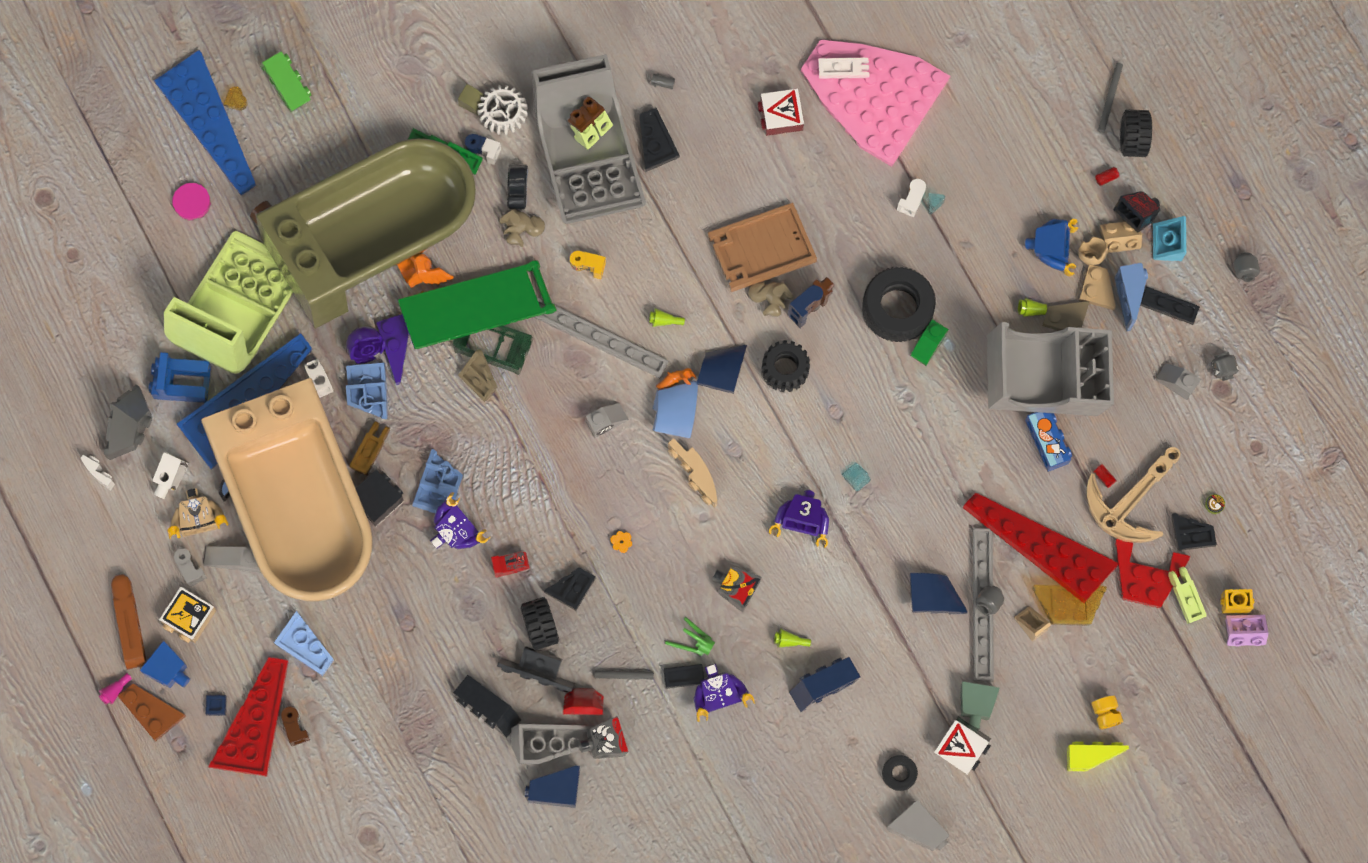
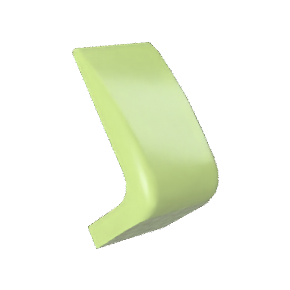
[164,231,293,374]

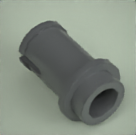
[651,73,675,90]

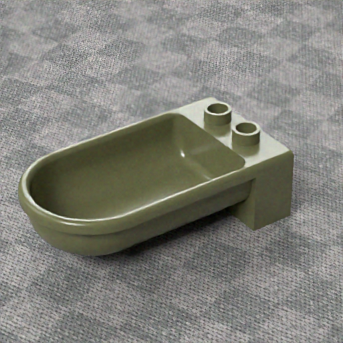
[255,139,476,329]

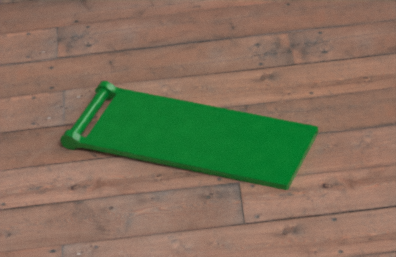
[398,260,557,349]

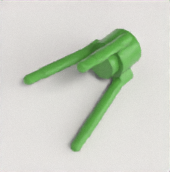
[665,617,715,656]

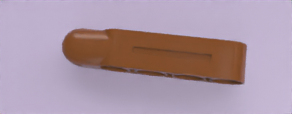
[111,574,147,670]

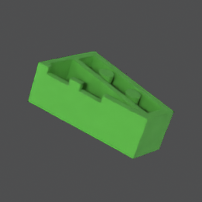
[260,51,312,112]

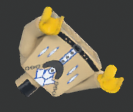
[168,489,229,539]

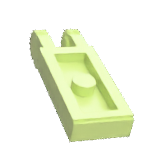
[1168,567,1206,624]

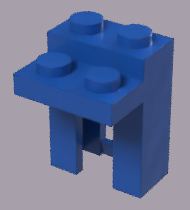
[149,352,212,403]

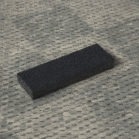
[1140,287,1200,325]

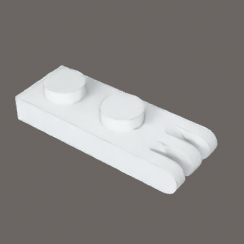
[818,58,869,79]

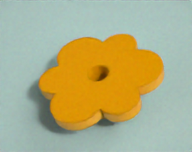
[610,531,632,553]

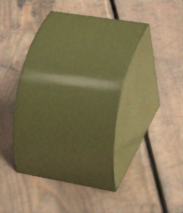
[458,84,485,115]

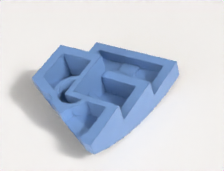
[346,362,388,419]
[653,380,698,438]
[413,449,463,513]

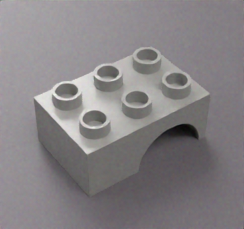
[987,322,1114,416]

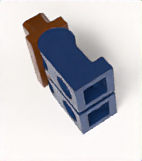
[787,277,834,328]

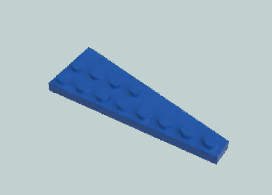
[154,50,256,196]
[177,333,313,470]

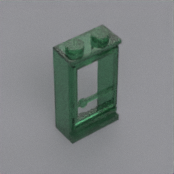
[453,326,533,375]

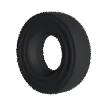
[882,755,918,791]

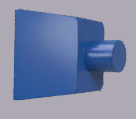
[140,641,190,688]

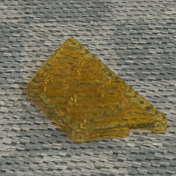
[1032,585,1107,626]

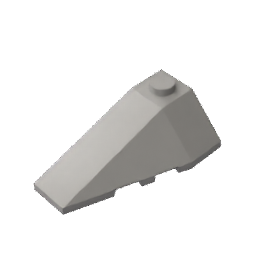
[511,724,593,764]

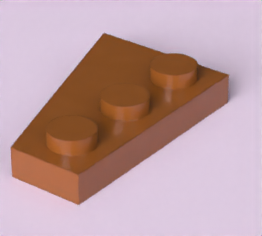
[118,684,186,742]

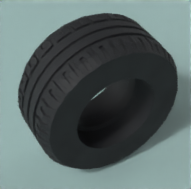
[862,267,936,342]

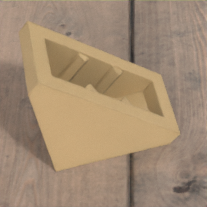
[1014,606,1051,642]

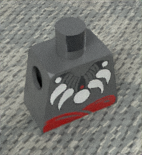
[578,716,628,759]

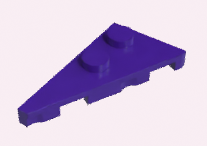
[376,314,409,385]

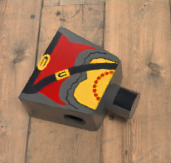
[712,567,761,612]

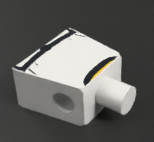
[153,453,189,499]

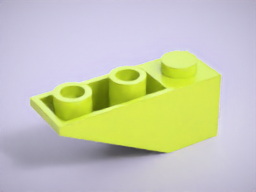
[1067,742,1129,771]

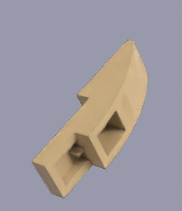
[668,438,717,508]

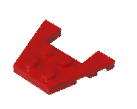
[1115,539,1190,609]

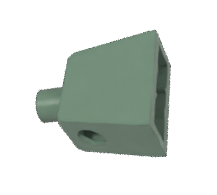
[960,681,999,730]

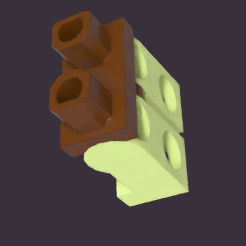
[567,97,613,150]

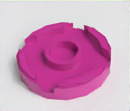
[173,183,211,220]

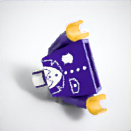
[430,492,490,549]
[693,664,755,722]

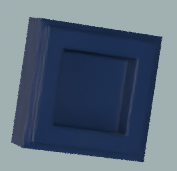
[205,695,227,716]

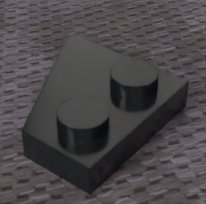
[1171,513,1217,551]
[544,567,596,611]

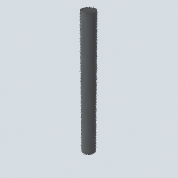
[1098,63,1123,133]

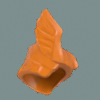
[397,248,453,288]

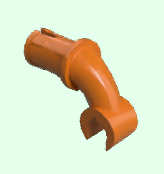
[656,368,697,390]

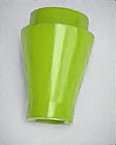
[1018,298,1047,317]

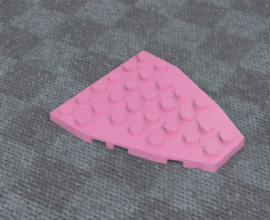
[801,40,950,167]

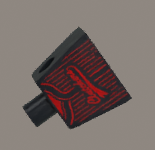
[1113,191,1160,233]

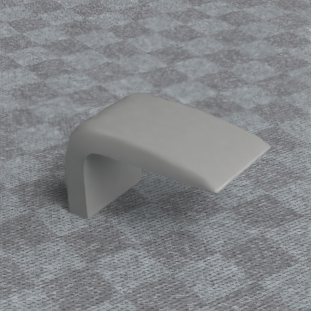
[533,54,646,224]

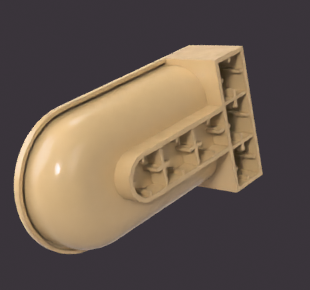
[201,378,372,602]

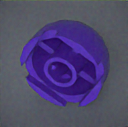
[346,326,385,364]

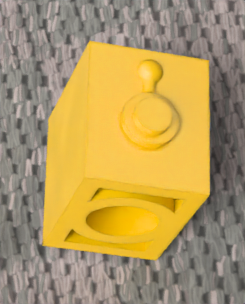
[1220,589,1254,613]

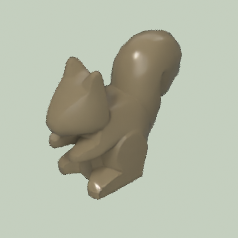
[499,209,545,247]
[748,282,795,317]

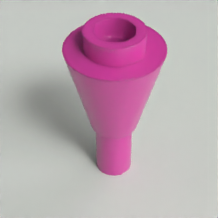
[99,673,132,705]

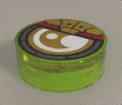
[1205,494,1225,514]

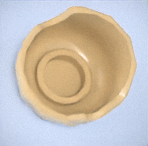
[1078,237,1108,265]

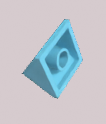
[1153,216,1187,261]

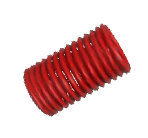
[1095,167,1120,186]
[1093,464,1117,488]

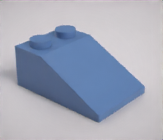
[1114,263,1148,331]

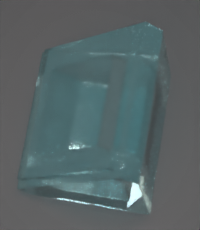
[927,193,945,215]

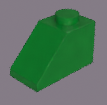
[910,319,949,366]

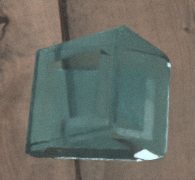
[842,463,871,492]

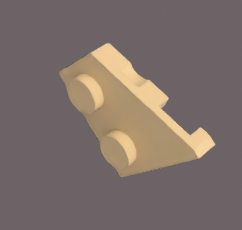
[1079,265,1116,310]

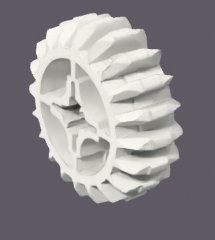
[478,85,528,135]

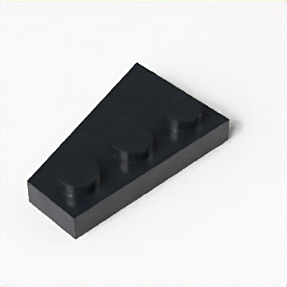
[639,107,680,172]

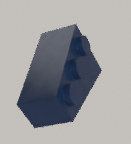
[789,657,861,713]

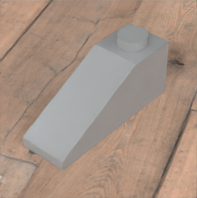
[204,546,261,573]

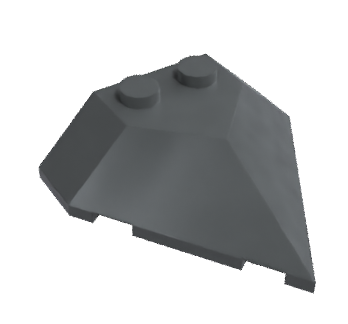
[104,385,152,460]

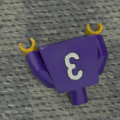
[769,490,829,548]

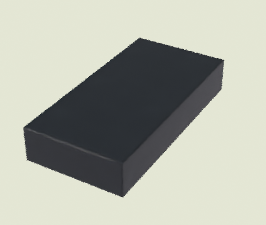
[663,664,704,689]

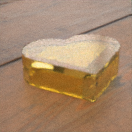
[224,86,248,111]

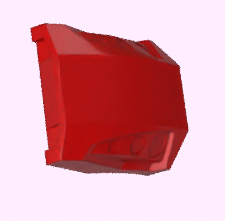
[563,688,604,715]

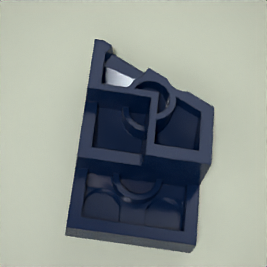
[697,345,747,394]
[910,573,968,615]

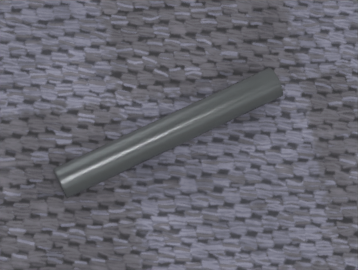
[595,671,654,679]

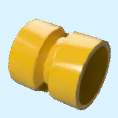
[1091,695,1124,730]

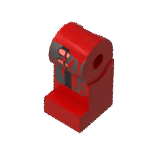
[491,552,530,578]

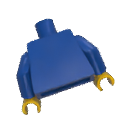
[1025,219,1078,276]

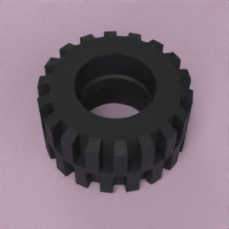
[1120,110,1152,157]
[761,340,810,392]
[521,597,559,650]

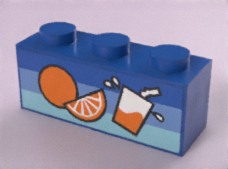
[1025,412,1072,472]

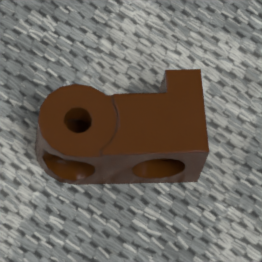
[281,707,310,747]

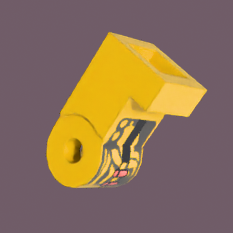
[570,251,606,279]

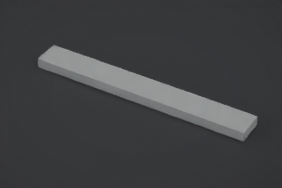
[534,297,669,378]
[973,528,994,682]

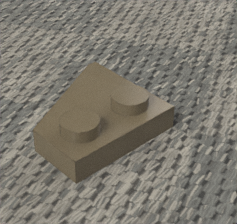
[1042,301,1089,331]
[458,349,497,402]

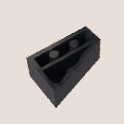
[453,675,521,738]

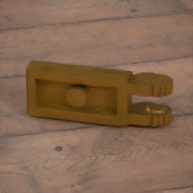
[349,421,390,476]

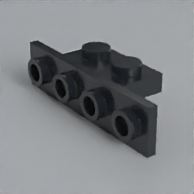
[497,647,575,692]

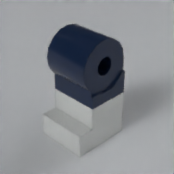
[465,134,501,165]

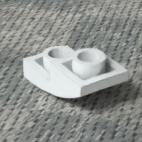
[81,455,115,491]

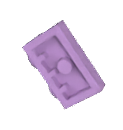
[1225,615,1269,646]

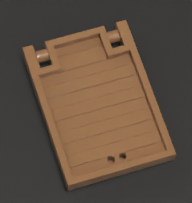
[708,203,817,292]

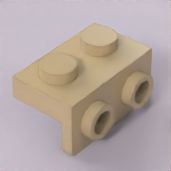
[1100,222,1142,253]

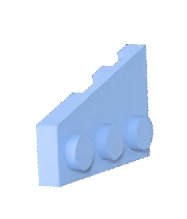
[274,611,334,676]

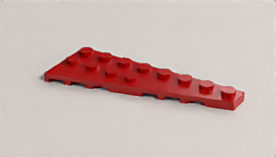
[963,493,1118,604]

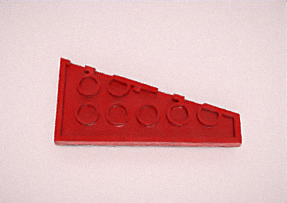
[208,657,289,777]

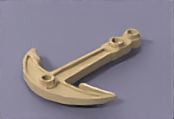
[1086,447,1181,543]

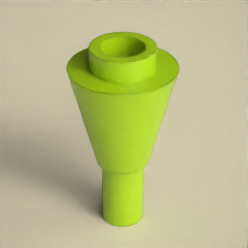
[649,308,685,327]
[774,629,811,648]

